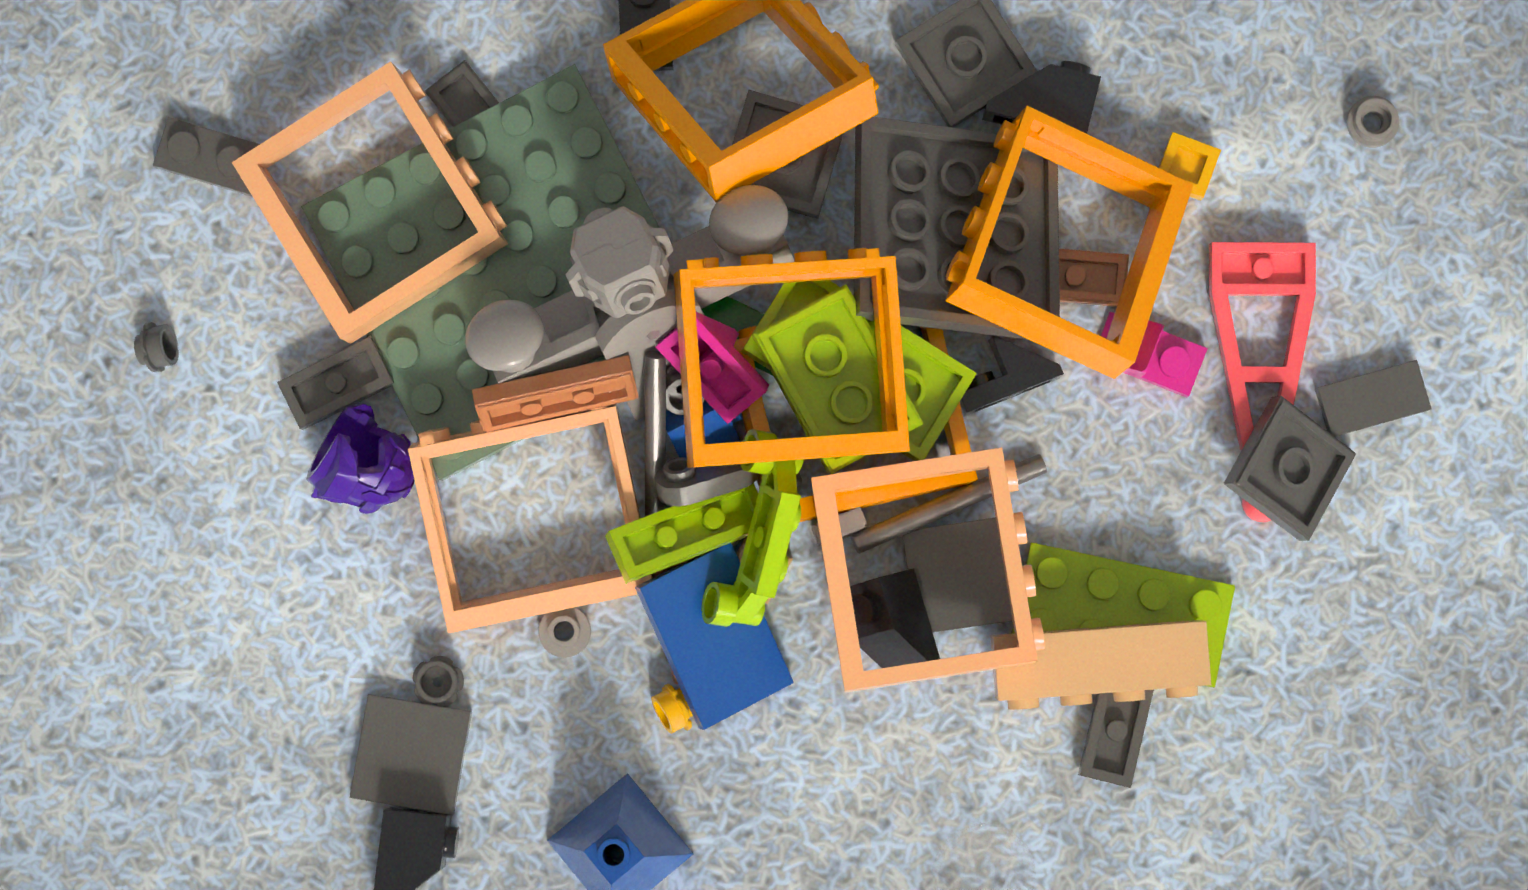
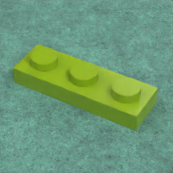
[605,483,758,584]

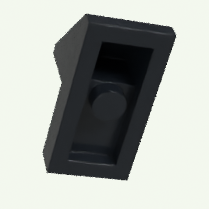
[960,335,1064,417]

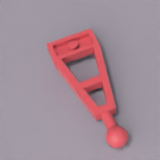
[1209,242,1316,522]

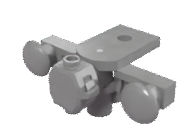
[465,185,794,421]

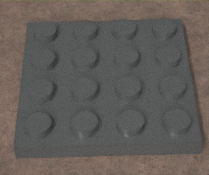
[854,117,1060,339]

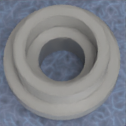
[1346,96,1399,148]
[539,607,591,658]

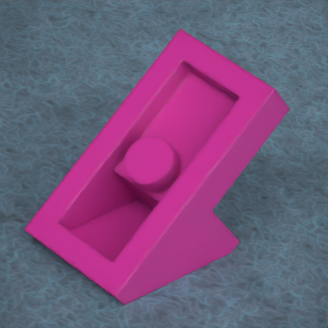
[655,312,769,424]
[1100,312,1208,398]

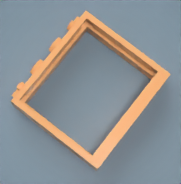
[232,61,508,344]
[408,404,653,633]
[811,447,1045,693]

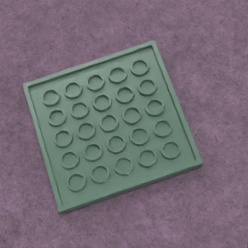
[301,64,705,481]

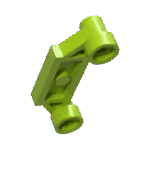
[701,429,804,627]

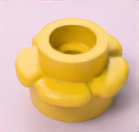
[651,684,693,734]

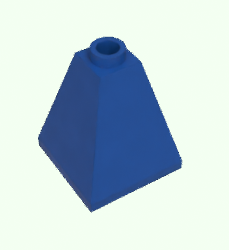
[547,773,694,890]

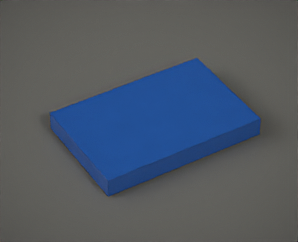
[635,543,794,730]

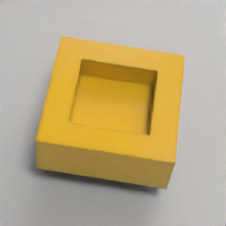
[1158,132,1221,201]

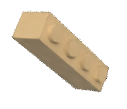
[990,620,1211,710]

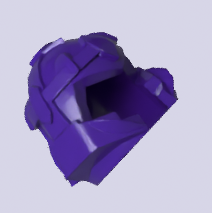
[306,404,415,514]

